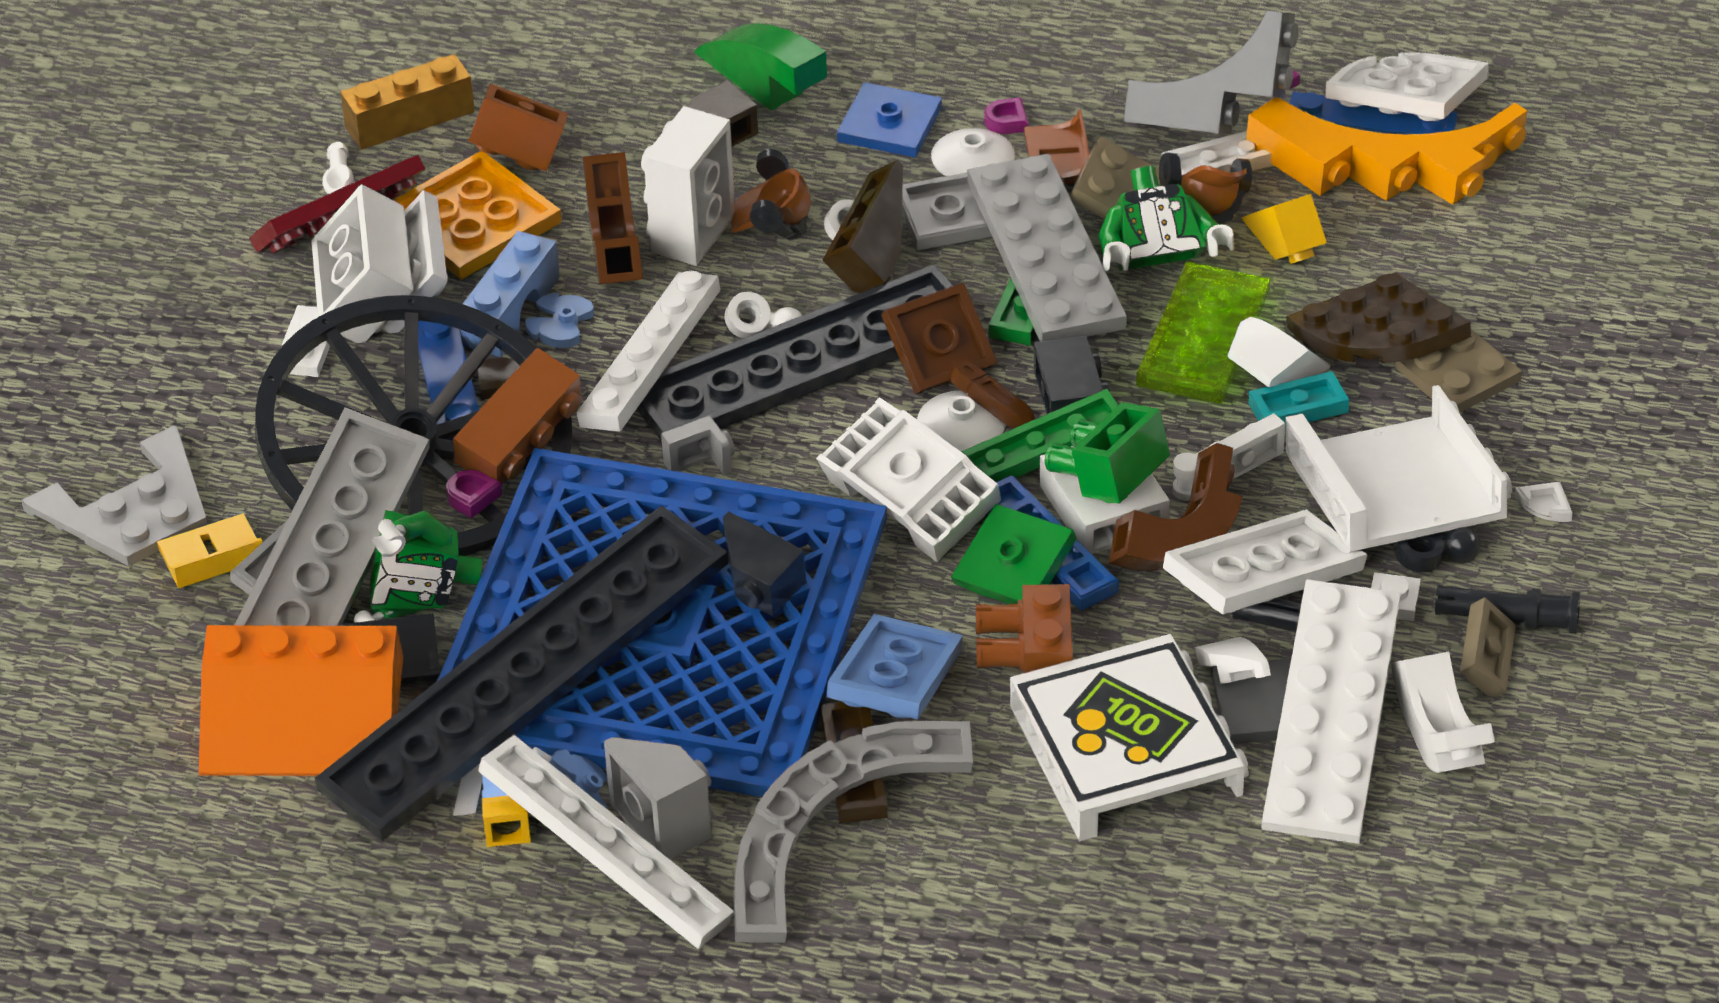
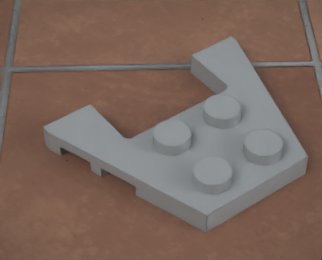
[21,425,207,566]

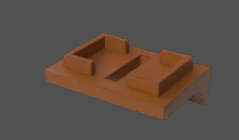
[1024,110,1090,184]

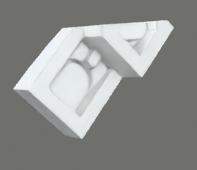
[1195,637,1271,684]

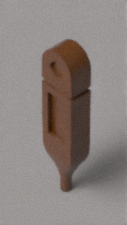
[950,360,1035,429]

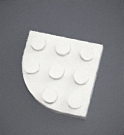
[1325,53,1489,121]

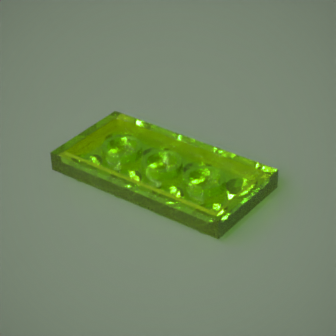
[1136,261,1270,404]

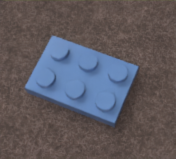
[827,614,963,720]

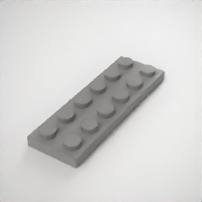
[967,154,1127,341]
[235,408,430,626]

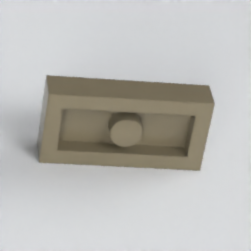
[1460,597,1516,697]

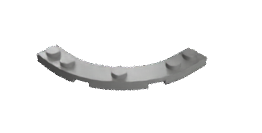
[734,721,973,943]

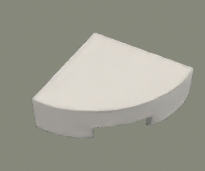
[1515,482,1573,522]

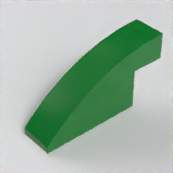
[694,23,827,111]

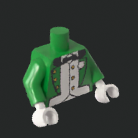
[1099,166,1234,271]
[354,510,482,623]

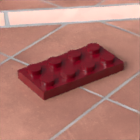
[249,154,426,254]

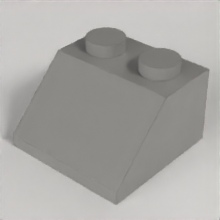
[604,737,713,860]

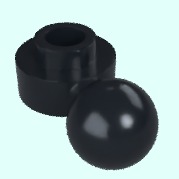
[1396,527,1481,572]

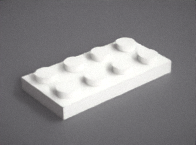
[1163,509,1367,615]

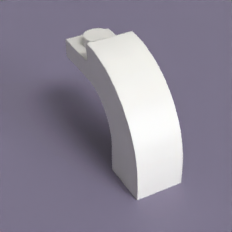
[1391,651,1495,773]

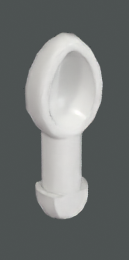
[323,142,354,194]

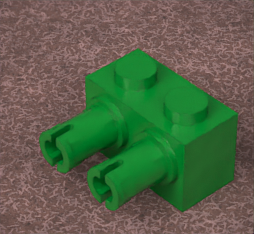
[1044,402,1170,504]

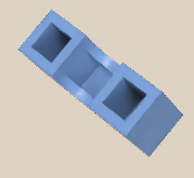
[460,231,560,357]

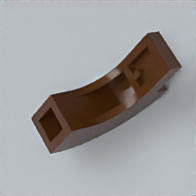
[582,152,643,284]
[1109,443,1243,572]

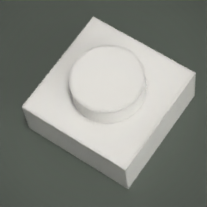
[1371,572,1421,621]

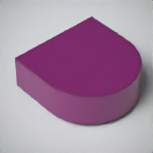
[984,97,1029,134]
[446,470,502,519]

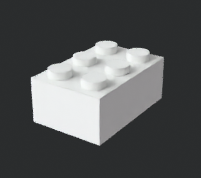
[641,106,735,266]
[311,184,413,343]

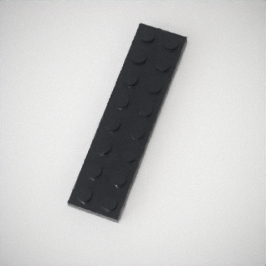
[637,264,978,442]

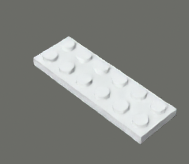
[1262,579,1401,844]

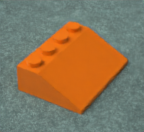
[199,625,403,776]

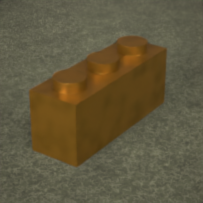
[340,54,475,150]

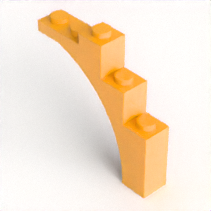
[1246,98,1527,205]

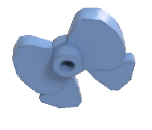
[526,292,594,348]
[549,749,609,811]

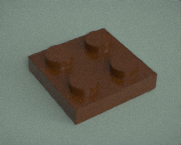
[881,282,998,395]

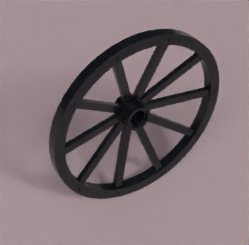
[255,295,572,556]

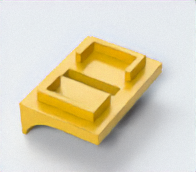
[157,513,262,589]

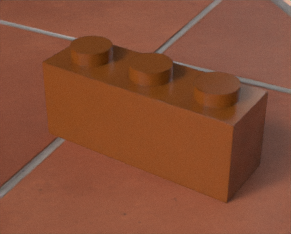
[453,348,582,485]

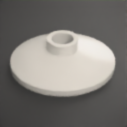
[931,128,1015,176]
[917,390,1006,451]

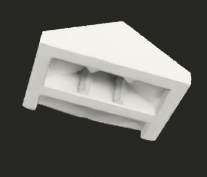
[1228,317,1331,387]

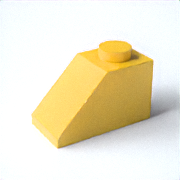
[1241,194,1327,264]

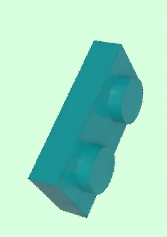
[1248,371,1349,428]

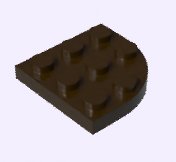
[1286,272,1471,363]

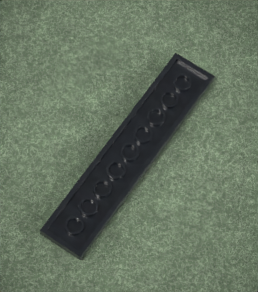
[315,505,729,842]

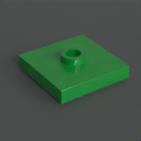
[951,504,1077,604]

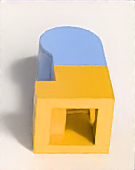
[482,775,531,847]

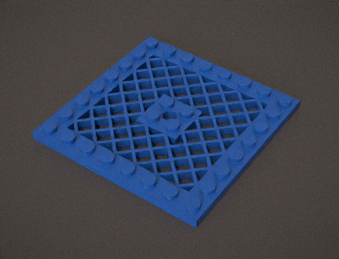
[438,448,887,797]

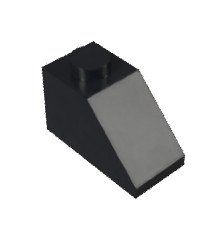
[723,511,806,617]

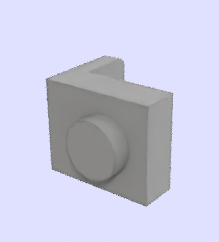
[661,415,735,475]

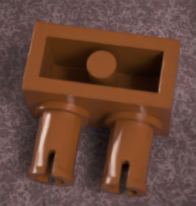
[468,83,568,172]
[975,584,1073,673]

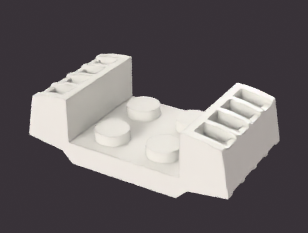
[816,398,1001,562]

